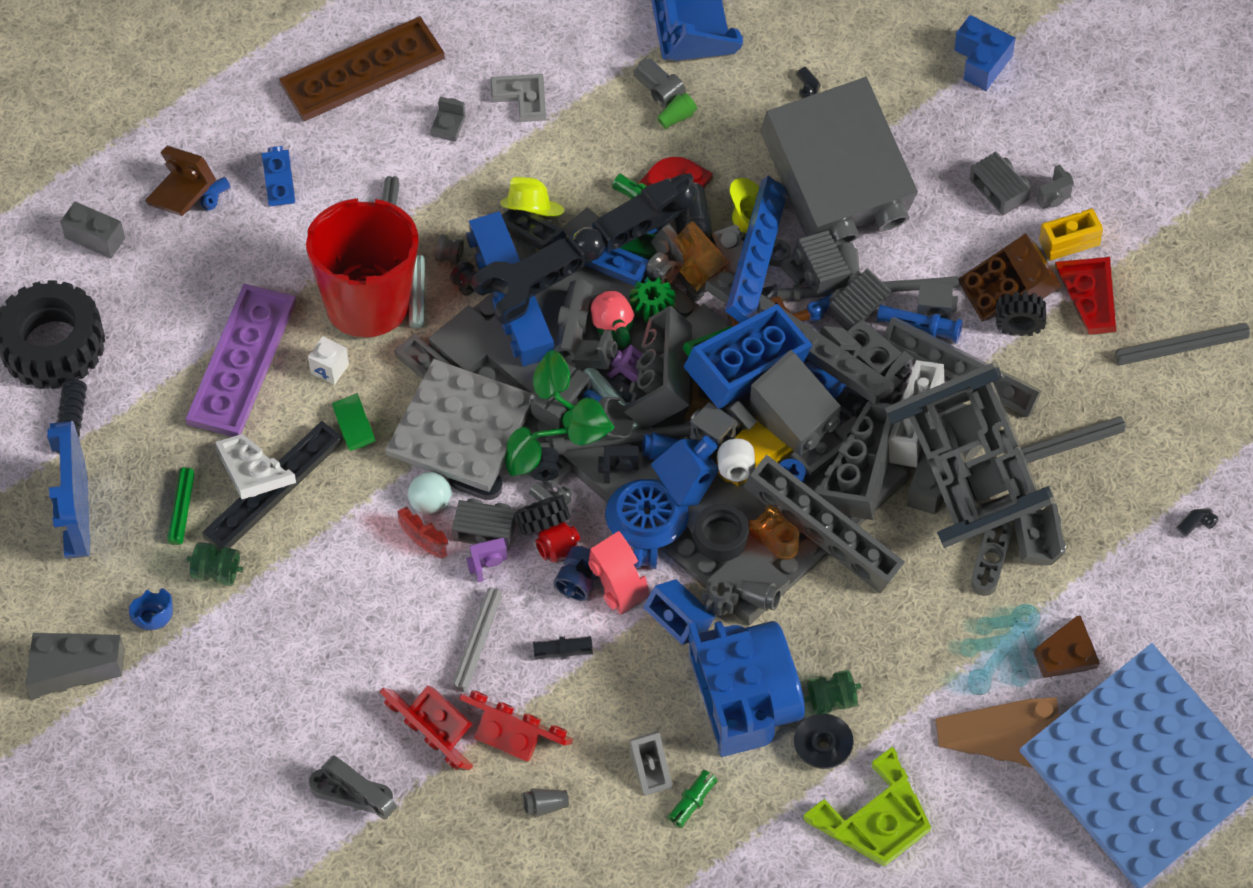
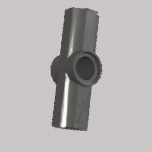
[554,279,593,362]

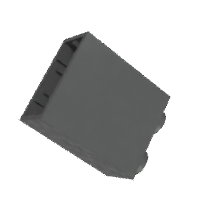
[760,76,918,246]

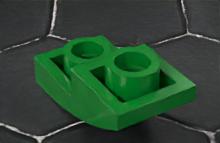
[332,393,376,452]

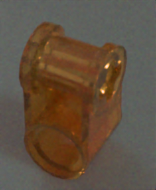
[748,505,799,560]

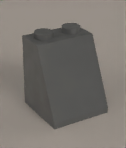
[750,350,840,456]

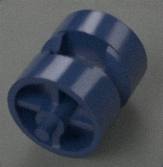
[553,546,598,601]

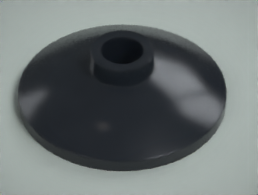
[794,713,854,769]

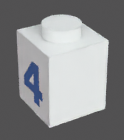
[308,336,349,385]

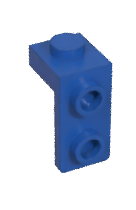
[262,146,295,206]

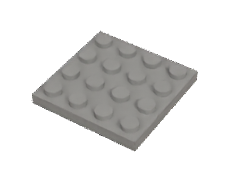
[385,359,532,492]

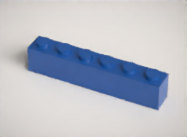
[466,211,554,367]

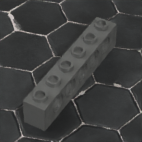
[743,455,905,593]

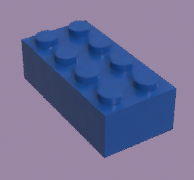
[684,304,813,409]

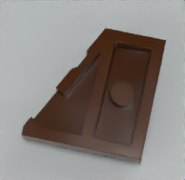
[1034,615,1100,678]

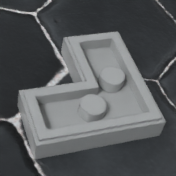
[490,74,546,122]

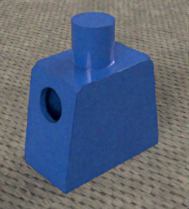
[651,436,718,506]

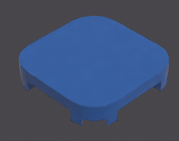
[47,421,90,559]

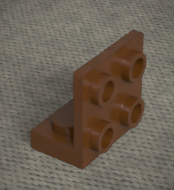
[145,145,216,216]

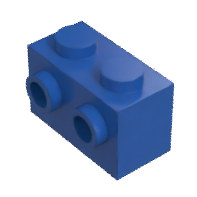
[643,579,716,645]

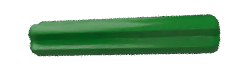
[167,467,195,545]

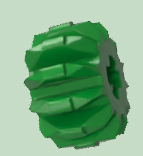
[629,277,676,324]

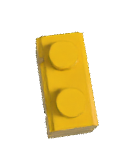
[1039,208,1103,261]

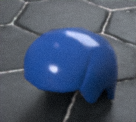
[129,588,173,630]

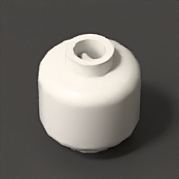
[717,438,756,482]

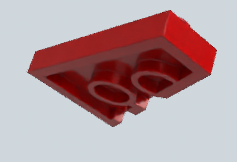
[1055,257,1117,335]

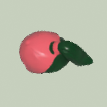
[590,291,634,351]

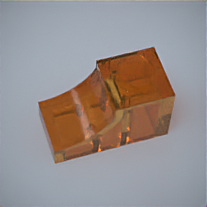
[675,221,730,291]

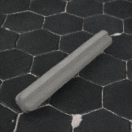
[452,587,502,692]

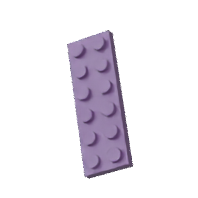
[185,283,296,437]

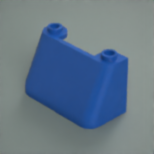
[651,0,743,62]

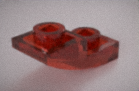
[397,506,448,559]

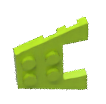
[803,747,931,867]

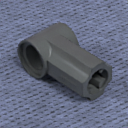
[633,58,686,108]

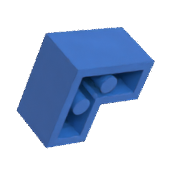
[954,15,1016,91]

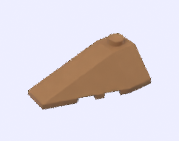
[935,697,1059,768]

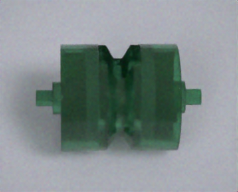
[186,542,244,587]
[803,669,862,715]

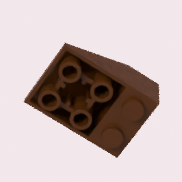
[958,233,1062,322]

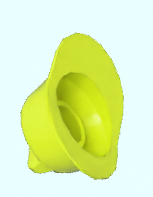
[500,177,565,216]
[729,177,759,233]

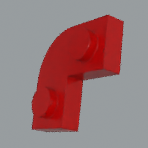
[638,157,713,188]

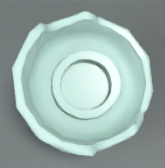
[408,472,453,515]

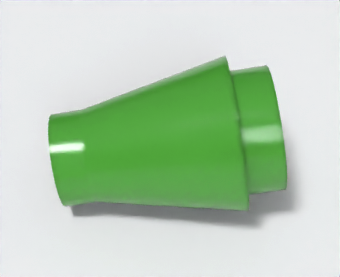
[657,92,697,129]

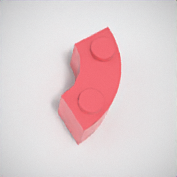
[588,531,650,615]

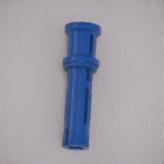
[877,304,963,344]

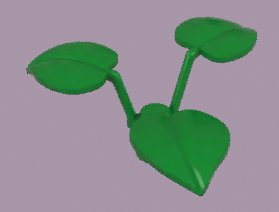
[505,350,615,477]

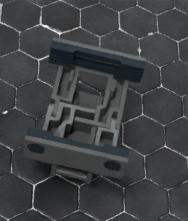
[885,362,1056,548]

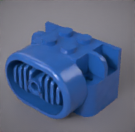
[689,621,805,757]

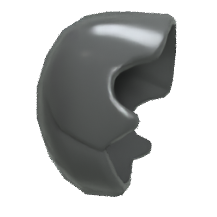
[598,397,633,440]

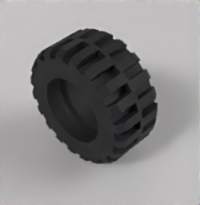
[0,280,105,389]

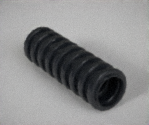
[56,379,87,454]

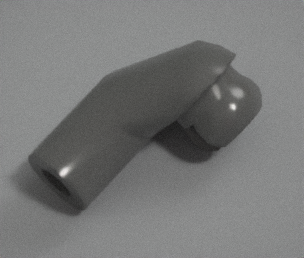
[529,483,572,505]

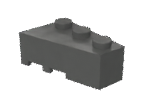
[25,633,125,700]

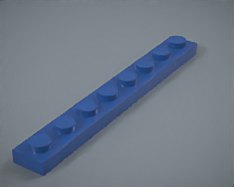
[725,175,787,323]

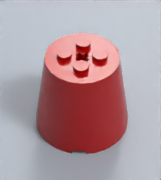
[306,198,419,337]

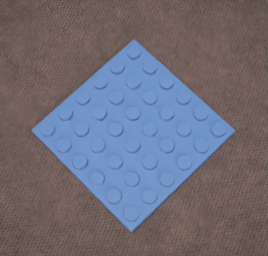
[1019,643,1253,888]

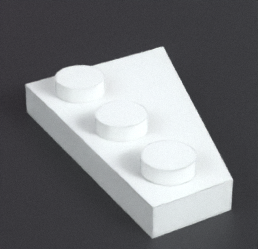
[215,434,296,499]

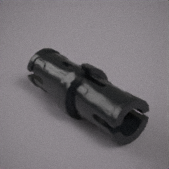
[533,636,593,660]

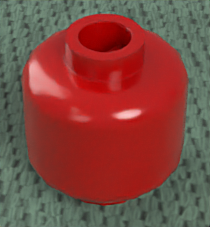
[535,522,580,563]

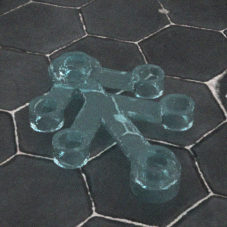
[961,604,1040,695]

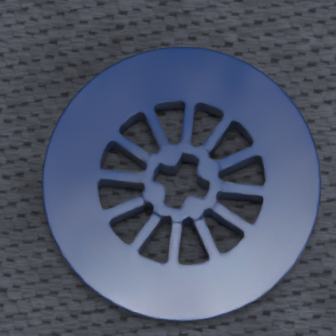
[605,479,689,549]

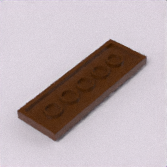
[279,16,445,122]

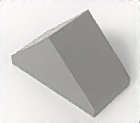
[630,731,673,796]

